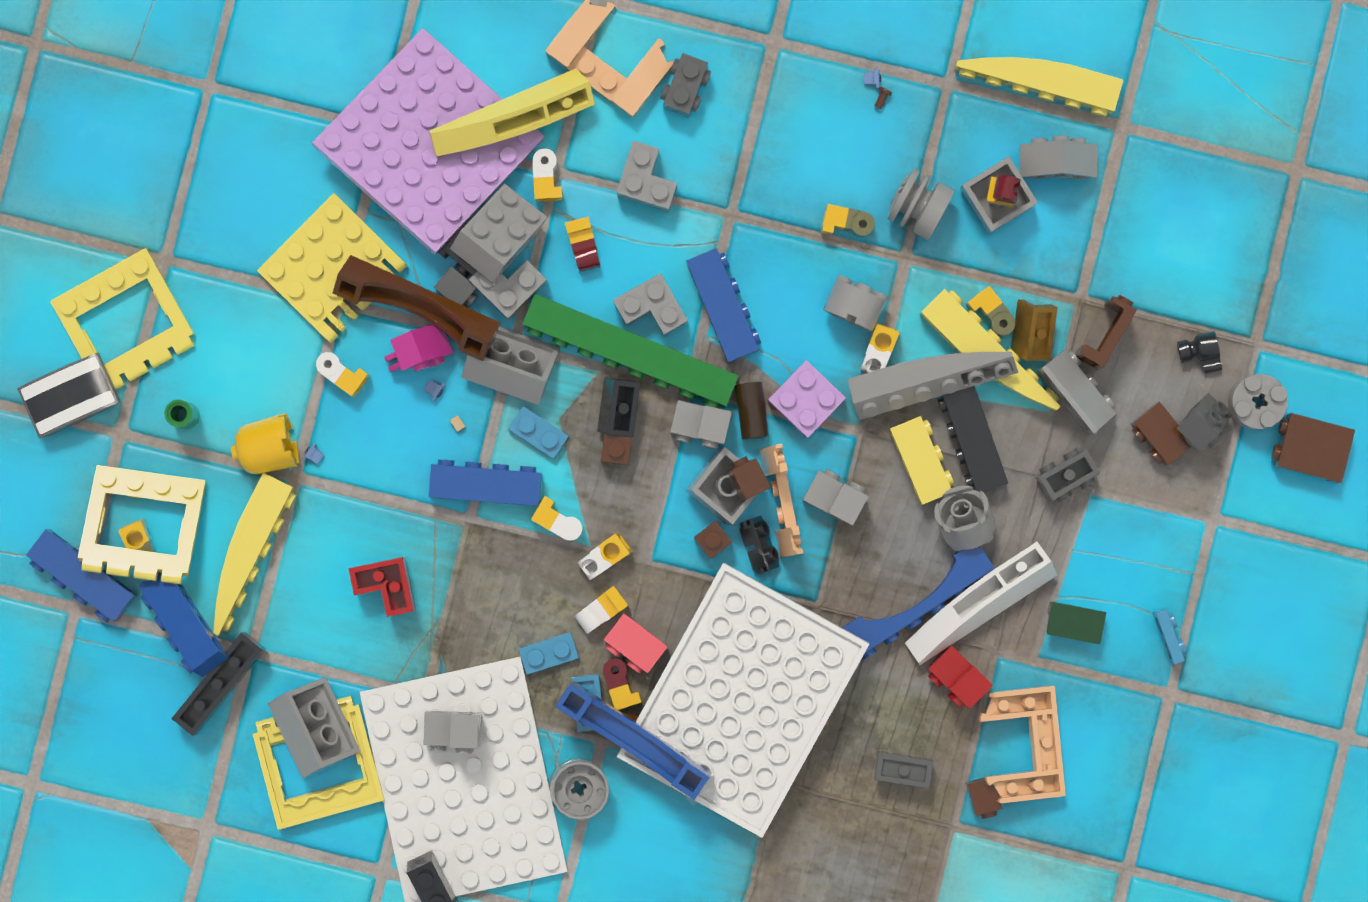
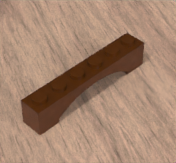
[332,255,501,361]

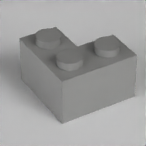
[1020,136,1097,179]
[616,141,677,212]
[469,260,548,321]
[613,273,688,336]
[670,400,732,449]
[803,469,869,526]
[423,711,482,754]

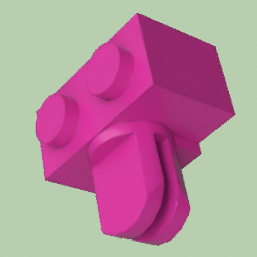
[384,325,453,373]

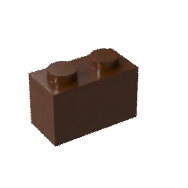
[1131,402,1192,466]

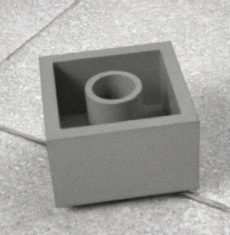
[960,156,1038,235]
[685,447,756,525]

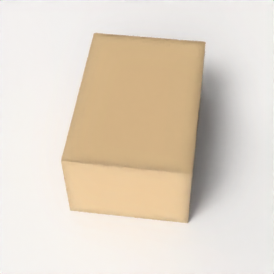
[450,415,465,432]

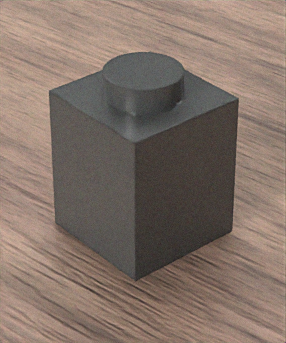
[434,266,478,308]

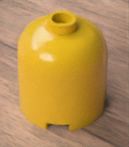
[231,413,300,474]

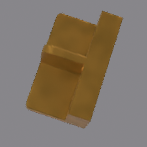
[1011,300,1058,361]

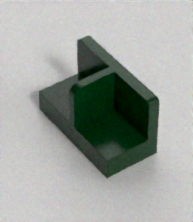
[1046,601,1106,644]

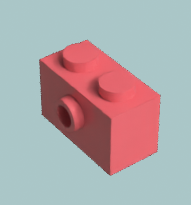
[604,613,668,674]

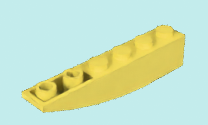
[954,57,1123,117]
[429,69,595,156]
[920,289,1061,411]
[213,473,297,635]

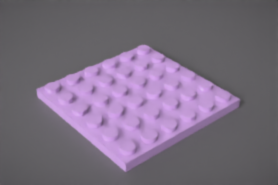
[312,28,545,255]

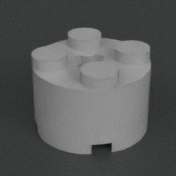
[823,275,888,332]
[1228,374,1288,430]
[934,485,996,551]

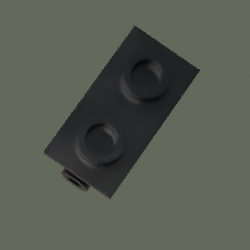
[739,515,780,574]

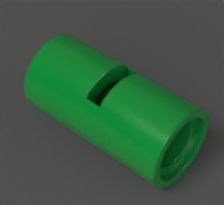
[164,400,200,429]

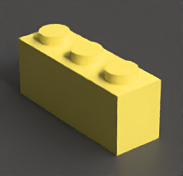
[889,416,955,505]

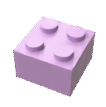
[768,360,846,439]

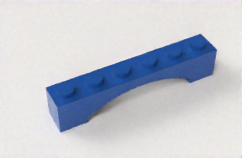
[841,546,994,660]
[555,681,712,800]

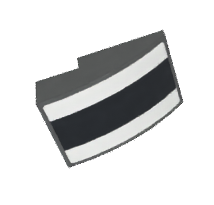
[17,352,121,438]

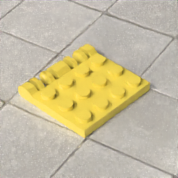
[257,193,408,343]

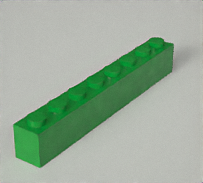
[522,294,739,409]

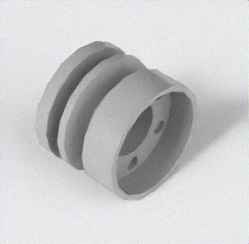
[887,168,955,241]
[549,758,609,820]

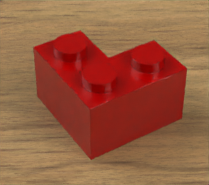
[348,557,416,617]
[927,645,993,709]

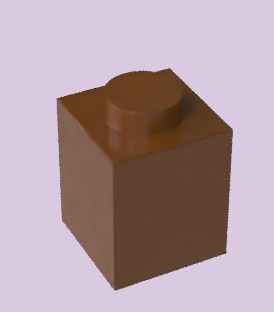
[601,434,632,466]
[727,456,771,501]
[694,521,732,559]
[965,775,1003,819]

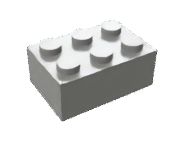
[450,183,548,283]

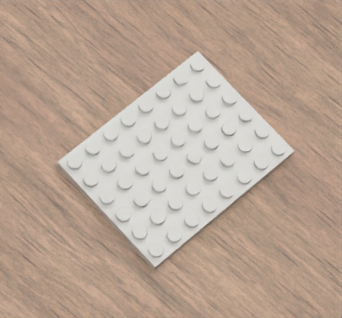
[617,563,870,838]
[360,656,568,902]

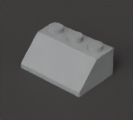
[461,326,560,405]
[1036,350,1116,435]
[267,677,361,778]

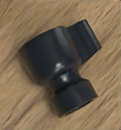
[1177,331,1222,374]

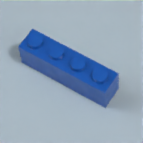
[686,248,761,363]
[429,459,542,506]
[26,529,137,623]
[138,572,229,677]

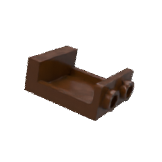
[1075,295,1137,370]
[1271,413,1355,484]

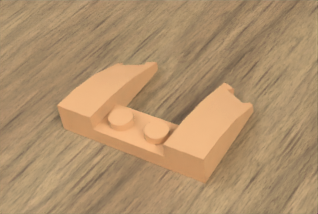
[545,0,673,118]
[759,444,803,557]
[979,686,1066,803]

